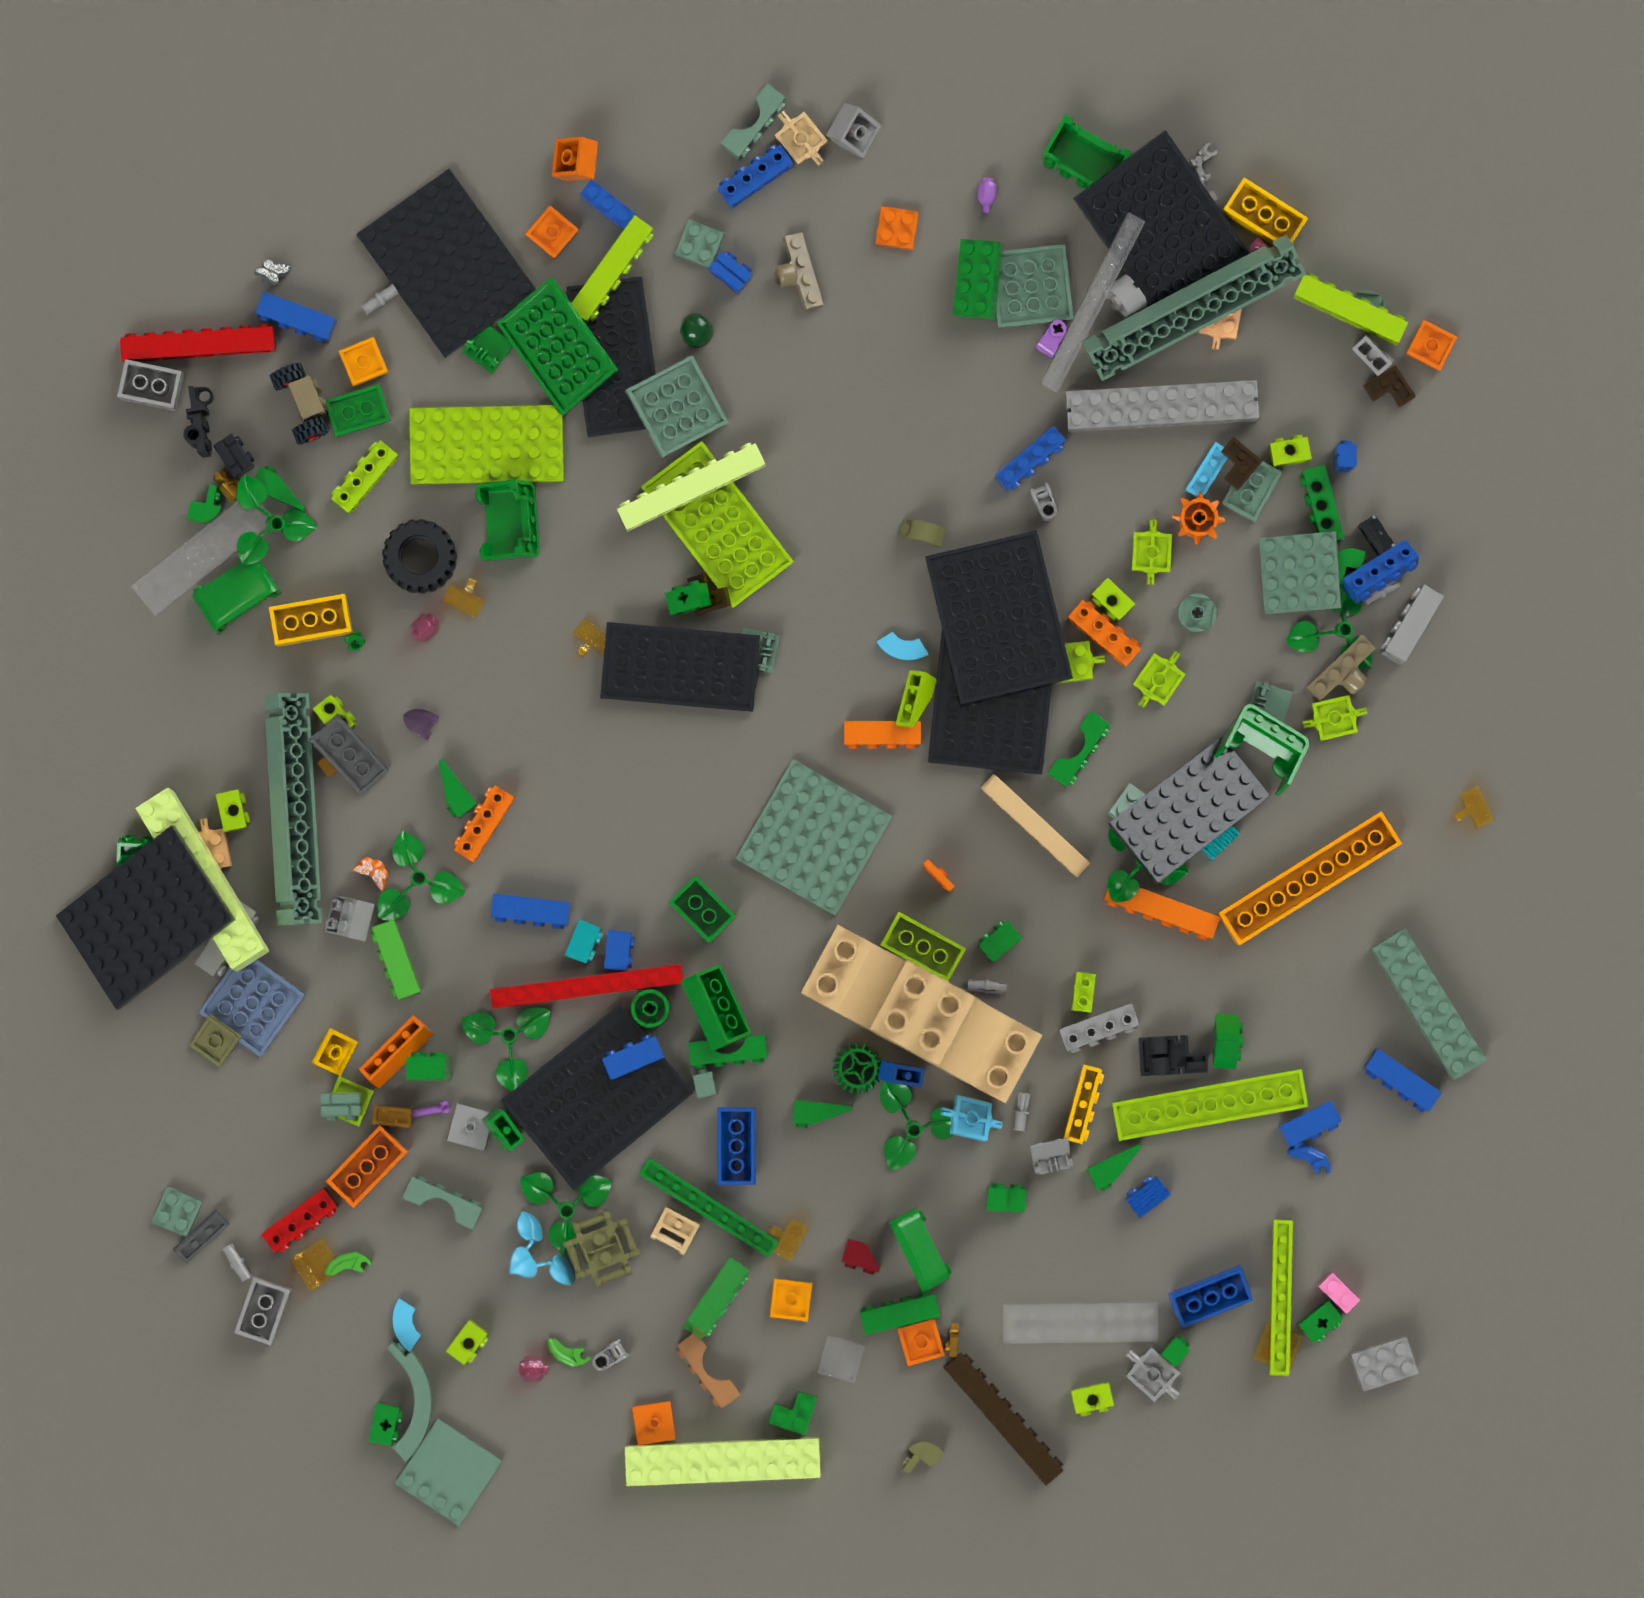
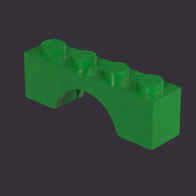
[1047,711,1110,788]
[688,1035,767,1069]

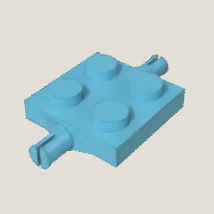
[940,1095,1003,1142]

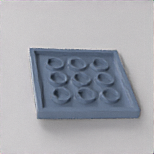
[198,959,306,1057]

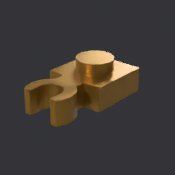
[213,469,238,503]
[945,1323,959,1357]

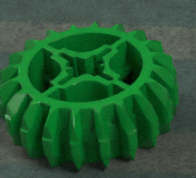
[832,1042,883,1094]

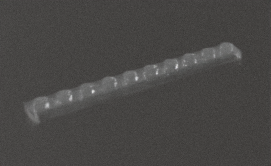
[1040,212,1146,393]

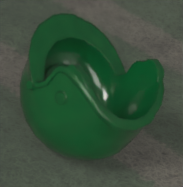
[680,313,713,348]

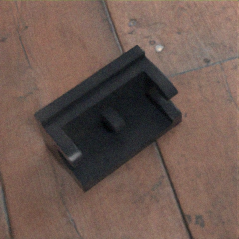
[1357,514,1396,556]

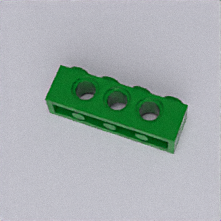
[1299,465,1345,542]

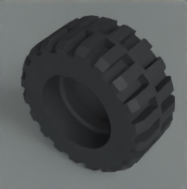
[382,519,457,594]

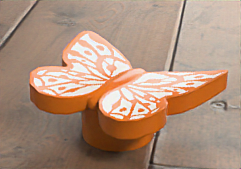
[353,857,388,892]

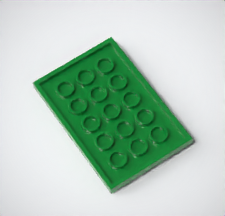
[497,277,618,416]

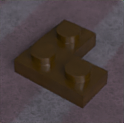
[1363,365,1416,408]
[1221,437,1263,491]
[687,573,732,615]

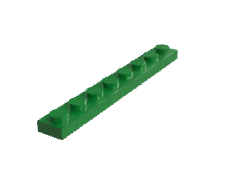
[639,1158,779,1258]

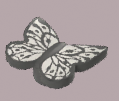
[254,259,291,286]

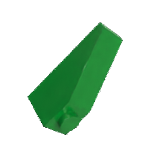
[255,466,306,513]
[439,758,478,819]
[792,1100,853,1128]
[1086,1144,1141,1191]

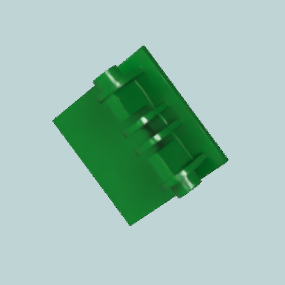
[462,326,513,374]

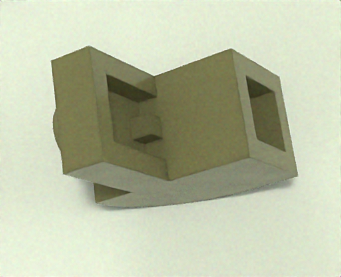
[898,519,946,547]
[902,1440,944,1474]

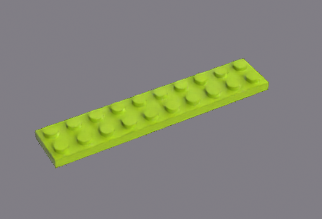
[1112,1069,1309,1141]

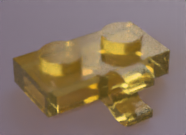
[442,579,485,618]
[573,618,606,658]
[1453,786,1495,829]
[769,1218,809,1262]

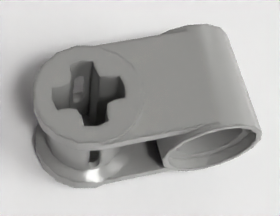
[1029,482,1057,521]
[593,1338,630,1371]

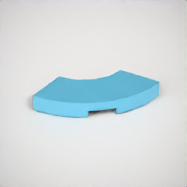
[876,632,929,661]
[393,1298,421,1352]

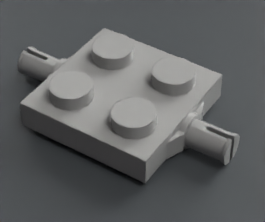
[1125,1347,1180,1402]

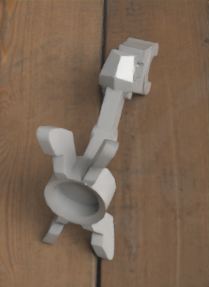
[1190,142,1218,203]

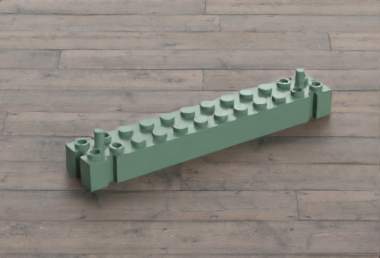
[1082,235,1306,381]
[264,693,322,926]

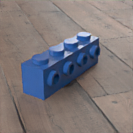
[718,145,793,209]
[994,426,1066,492]
[1343,539,1419,604]

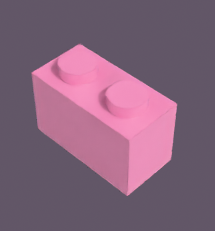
[1317,1272,1360,1314]

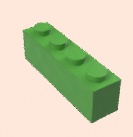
[371,919,422,1000]

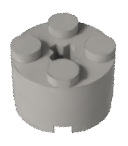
[1103,274,1147,319]

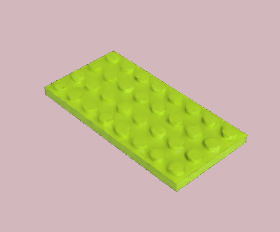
[409,405,564,485]
[641,441,794,609]

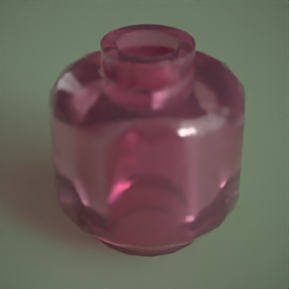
[411,613,439,642]
[519,1356,548,1382]

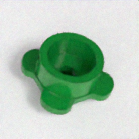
[344,631,365,651]

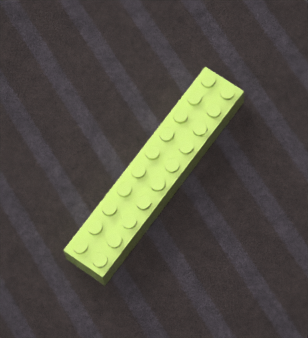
[136,788,269,972]
[625,1437,821,1486]

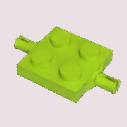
[1132,520,1172,585]
[1056,641,1105,684]
[1133,651,1186,708]
[1302,695,1368,741]

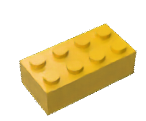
[1222,177,1308,246]
[269,594,353,647]

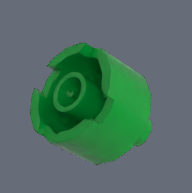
[631,989,670,1028]

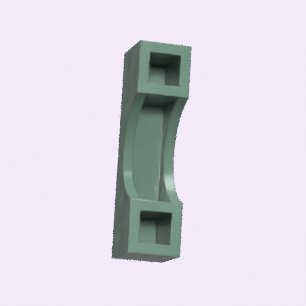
[721,84,786,160]
[402,1175,483,1230]

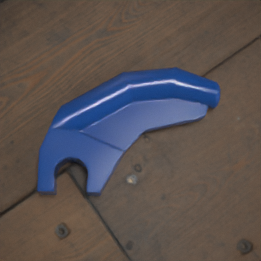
[1287,1145,1330,1174]

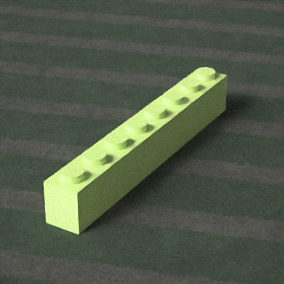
[617,443,766,532]

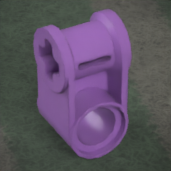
[1035,320,1067,358]

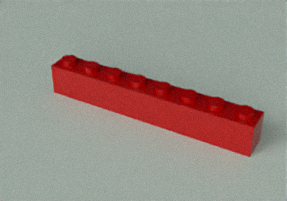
[120,324,276,363]

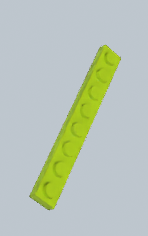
[1269,1220,1293,1376]

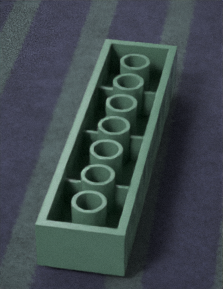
[1370,929,1486,1080]

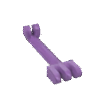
[386,1101,450,1129]

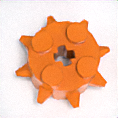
[1172,492,1225,545]

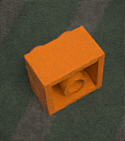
[551,137,598,181]

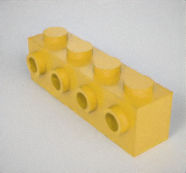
[1063,1064,1104,1144]

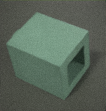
[693,1069,717,1098]

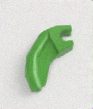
[324,1251,372,1276]
[547,1338,591,1367]

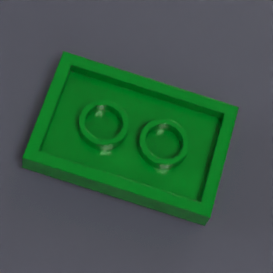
[325,384,391,438]

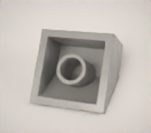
[826,103,882,158]

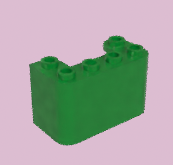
[1041,114,1132,189]

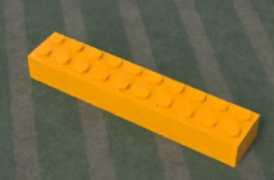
[1217,811,1402,946]

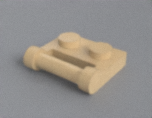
[650,1207,700,1256]

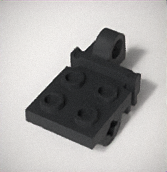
[183,386,214,458]
[1138,1035,1208,1076]

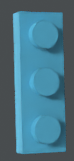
[1185,442,1227,498]

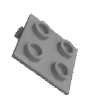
[1030,1138,1073,1175]

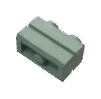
[321,1092,362,1121]

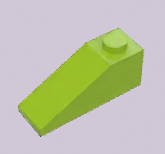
[895,670,937,728]

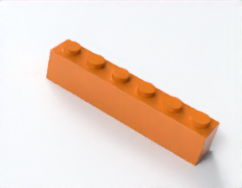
[1103,887,1220,941]

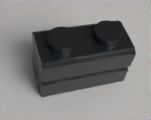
[213,434,255,479]

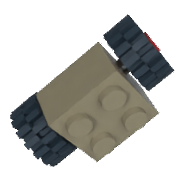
[269,362,329,445]

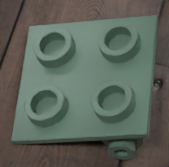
[742,627,780,673]
[1250,681,1293,723]

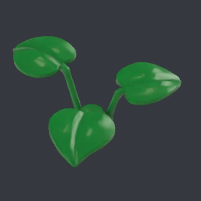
[236,475,317,565]
[1286,585,1372,669]
[1107,827,1188,902]
[378,831,465,921]
[462,1007,550,1092]
[880,1081,954,1170]
[520,1172,612,1256]

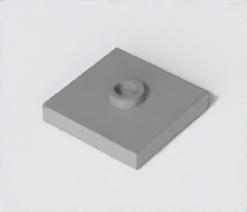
[447,1103,490,1151]

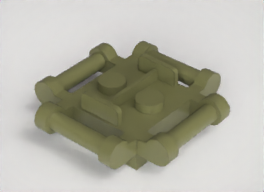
[563,1209,641,1288]

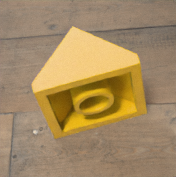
[312,1028,358,1076]

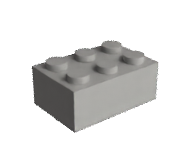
[117,359,185,411]
[234,1277,293,1345]
[1349,1335,1419,1392]

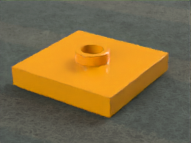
[339,337,389,387]
[770,1278,813,1322]

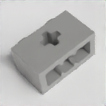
[1352,333,1394,376]

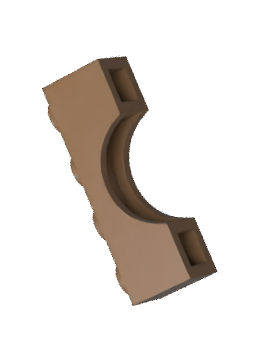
[676,1334,741,1408]

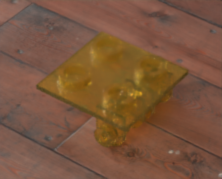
[290,1238,343,1292]

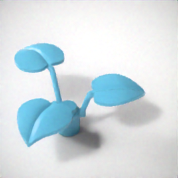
[509,1211,574,1285]

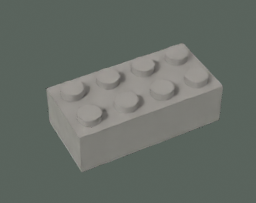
[1380,585,1444,666]

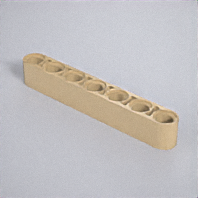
[980,774,1090,878]

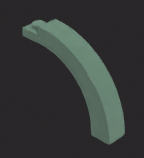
[387,1342,432,1462]

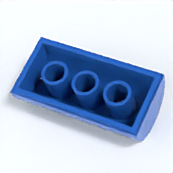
[717,1107,756,1185]
[1168,1265,1253,1328]

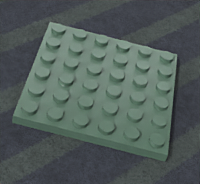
[736,759,893,916]

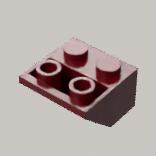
[841,1238,880,1275]

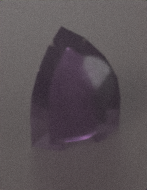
[403,709,439,740]

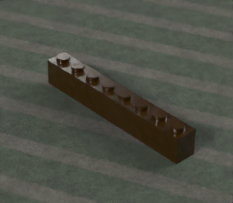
[944,1352,1064,1486]

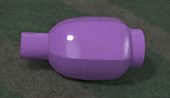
[978,178,997,213]

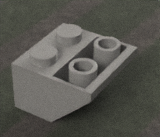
[324,894,375,942]

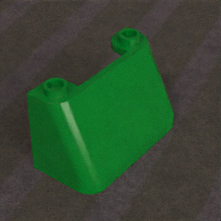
[475,479,540,562]
[192,560,282,635]

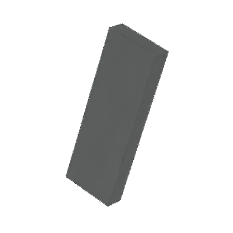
[173,1210,229,1263]

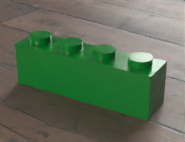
[860,1291,940,1335]

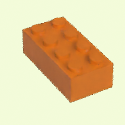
[326,1125,409,1208]

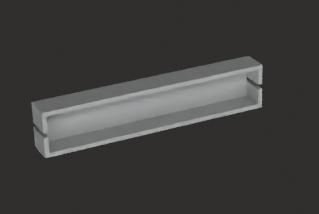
[1065,380,1259,433]

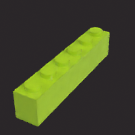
[571,215,654,324]
[1293,274,1409,346]

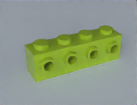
[331,440,399,515]

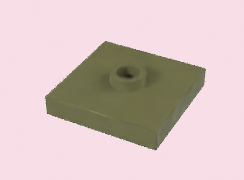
[189,1014,242,1068]

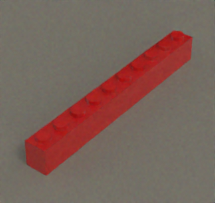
[490,964,684,1009]

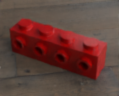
[261,1188,339,1253]

